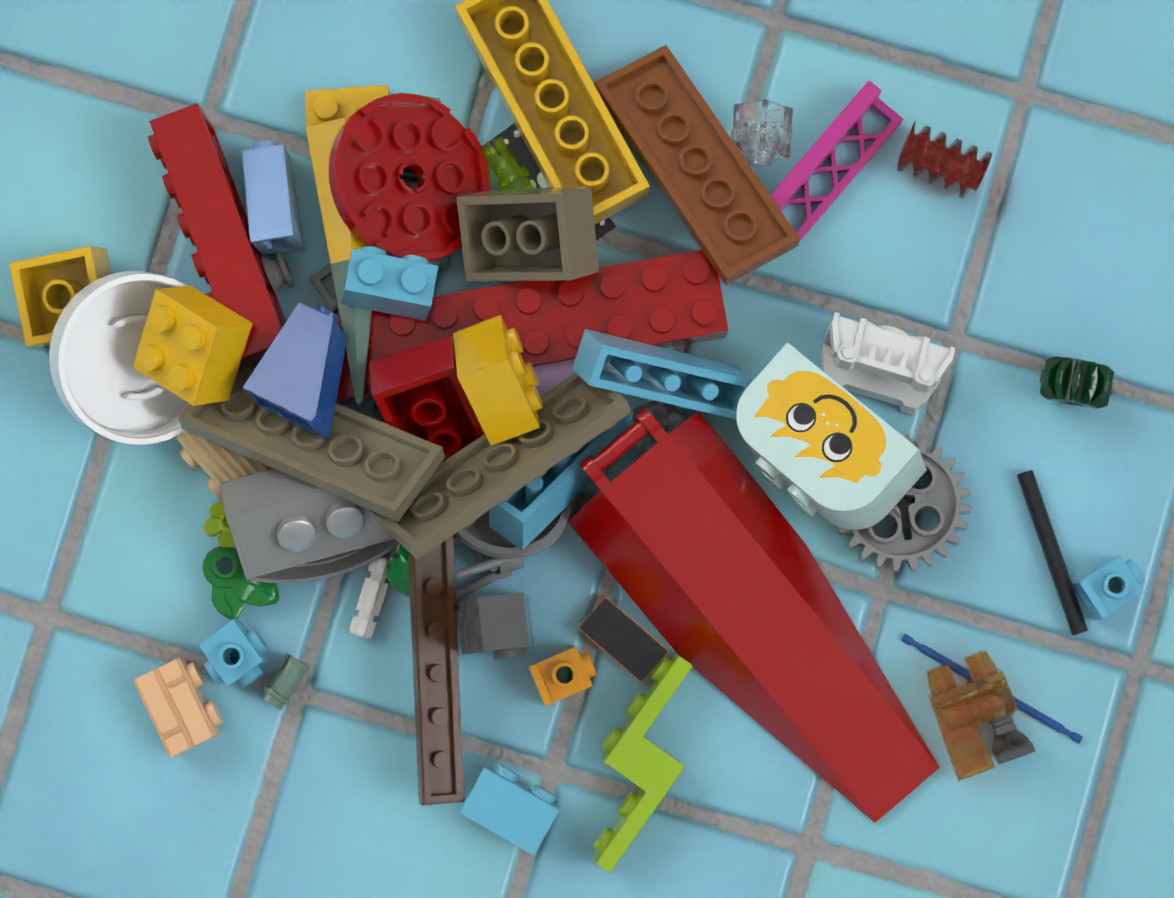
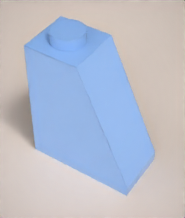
[242,141,305,257]

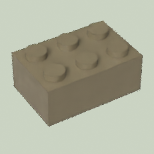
[457,186,599,281]

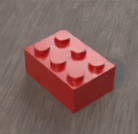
[370,335,485,457]

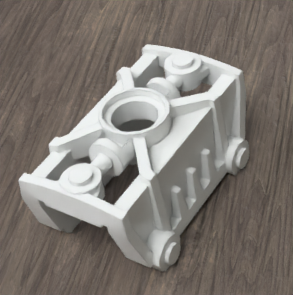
[821,312,955,416]

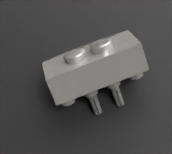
[219,469,399,583]

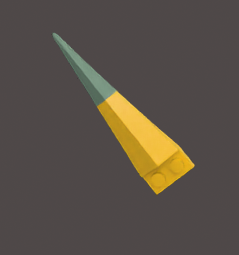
[305,85,390,407]

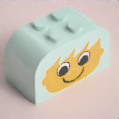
[736,342,927,530]

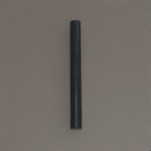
[1017,470,1088,636]

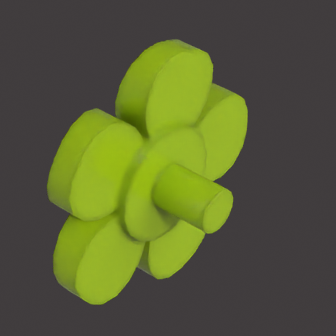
[203,502,235,549]

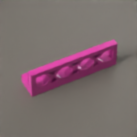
[770,80,904,242]

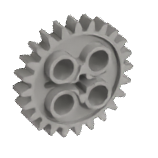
[838,435,972,573]

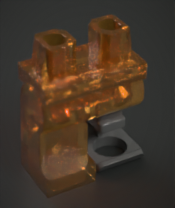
[926,650,1036,781]

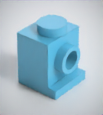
[1072,556,1144,620]

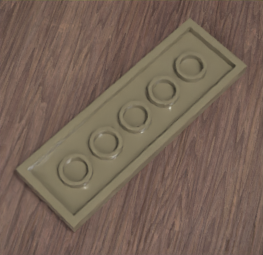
[178,364,445,522]
[371,373,631,560]

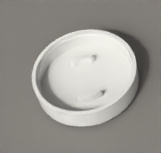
[49,271,189,445]

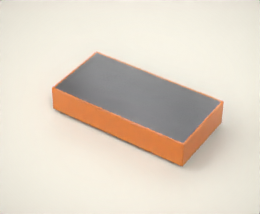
[578,596,669,683]

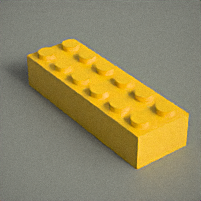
[455,0,650,225]

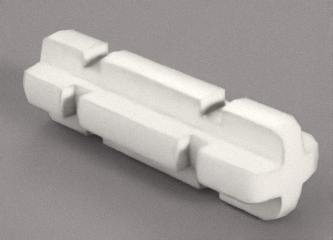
[349,557,389,638]

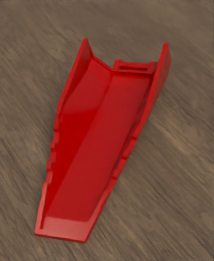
[568,408,940,823]

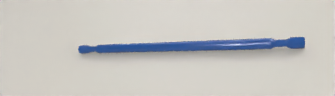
[901,634,1083,744]

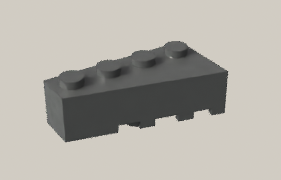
[456,592,534,660]

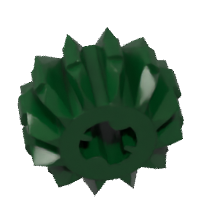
[1040,356,1114,409]

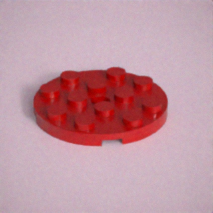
[328,93,490,262]

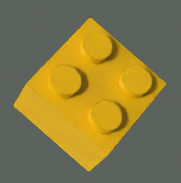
[9,246,111,347]
[133,286,252,406]
[453,315,543,446]

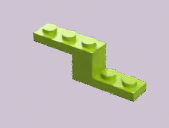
[592,653,693,873]

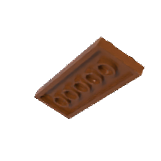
[595,45,800,285]

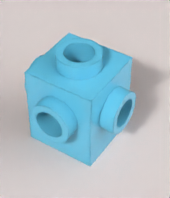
[198,619,269,688]

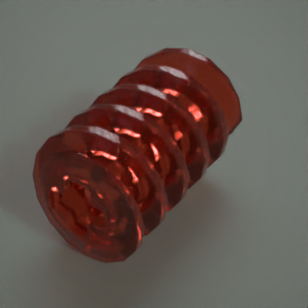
[897,120,992,199]

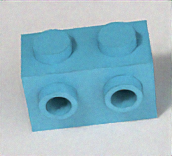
[341,246,438,321]
[459,763,560,856]

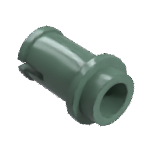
[260,653,310,711]

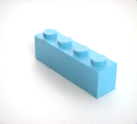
[572,329,753,419]
[489,411,633,551]

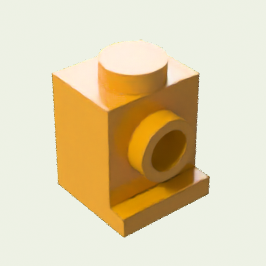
[529,647,597,707]

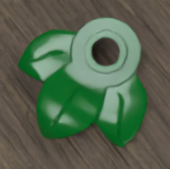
[202,546,279,620]

